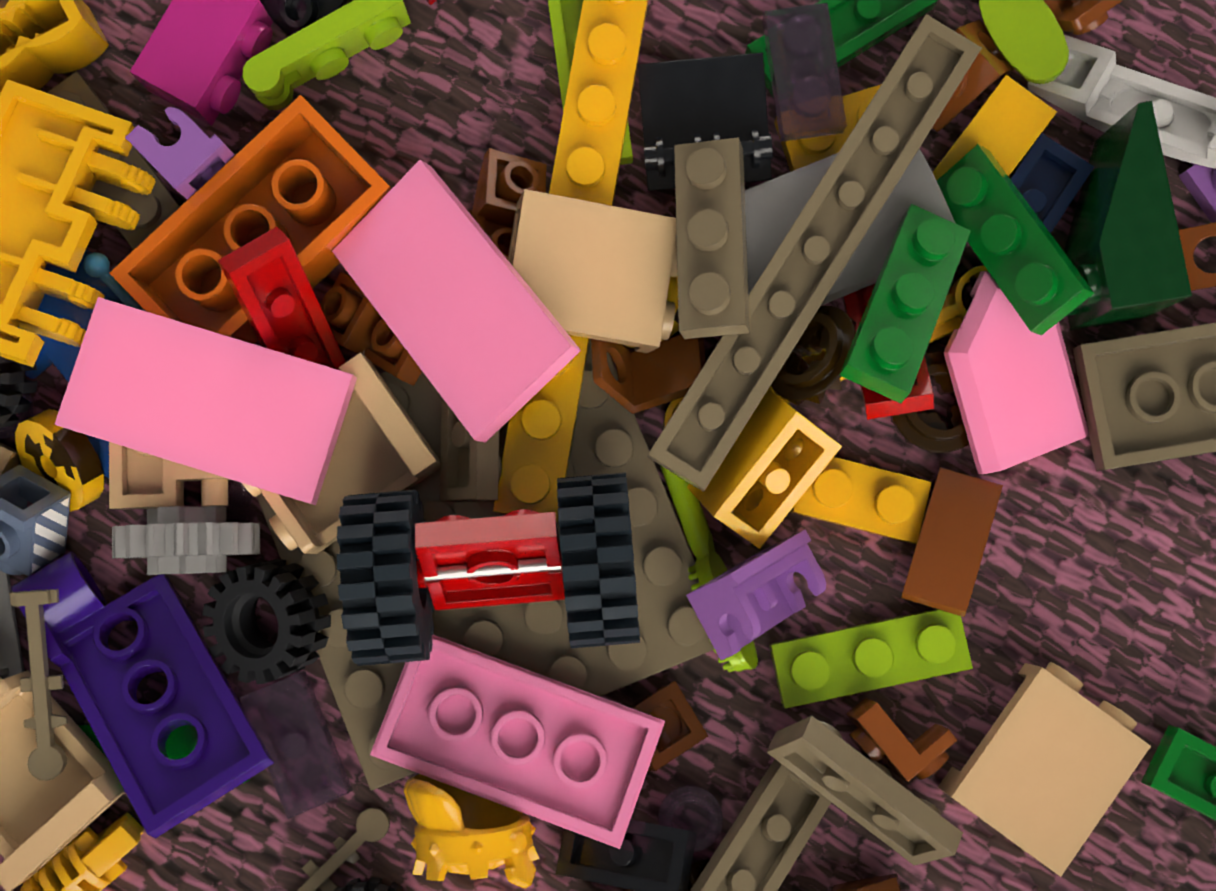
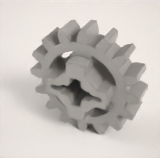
[112,506,260,575]

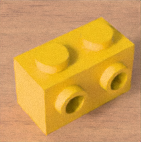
[687,389,842,549]

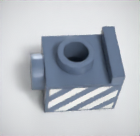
[0,465,71,577]

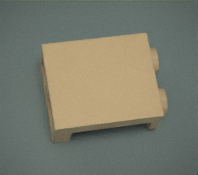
[508,189,677,353]
[242,352,441,554]
[938,662,1151,877]
[0,670,125,891]

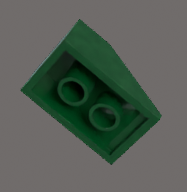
[1064,101,1192,331]

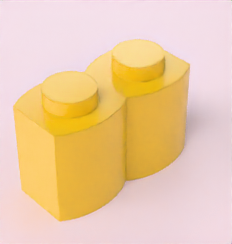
[0,0,109,93]

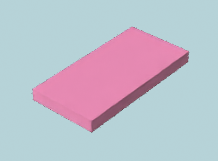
[332,160,581,443]
[54,297,357,505]
[370,635,665,849]

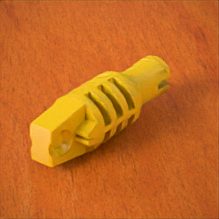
[20,812,144,891]

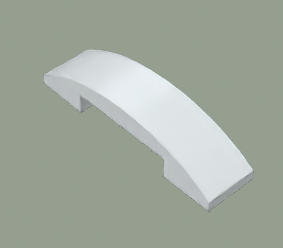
[1028,35,1216,169]

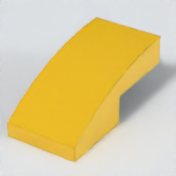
[932,75,1058,180]

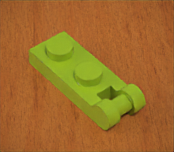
[242,0,411,110]

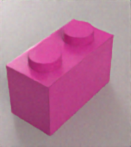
[130,0,273,126]

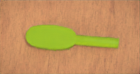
[979,0,1069,84]
[660,465,758,672]

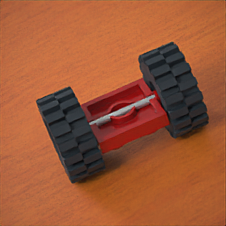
[337,472,640,666]

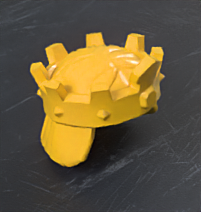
[403,774,540,889]

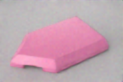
[943,271,1089,474]

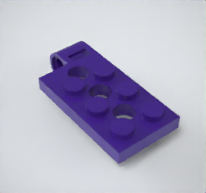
[11,551,274,838]

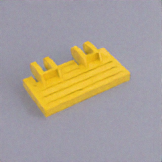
[0,79,156,368]

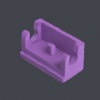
[125,107,235,200]
[686,530,826,660]

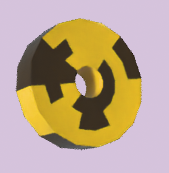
[15,409,104,512]

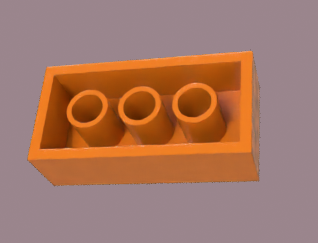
[109,95,391,344]

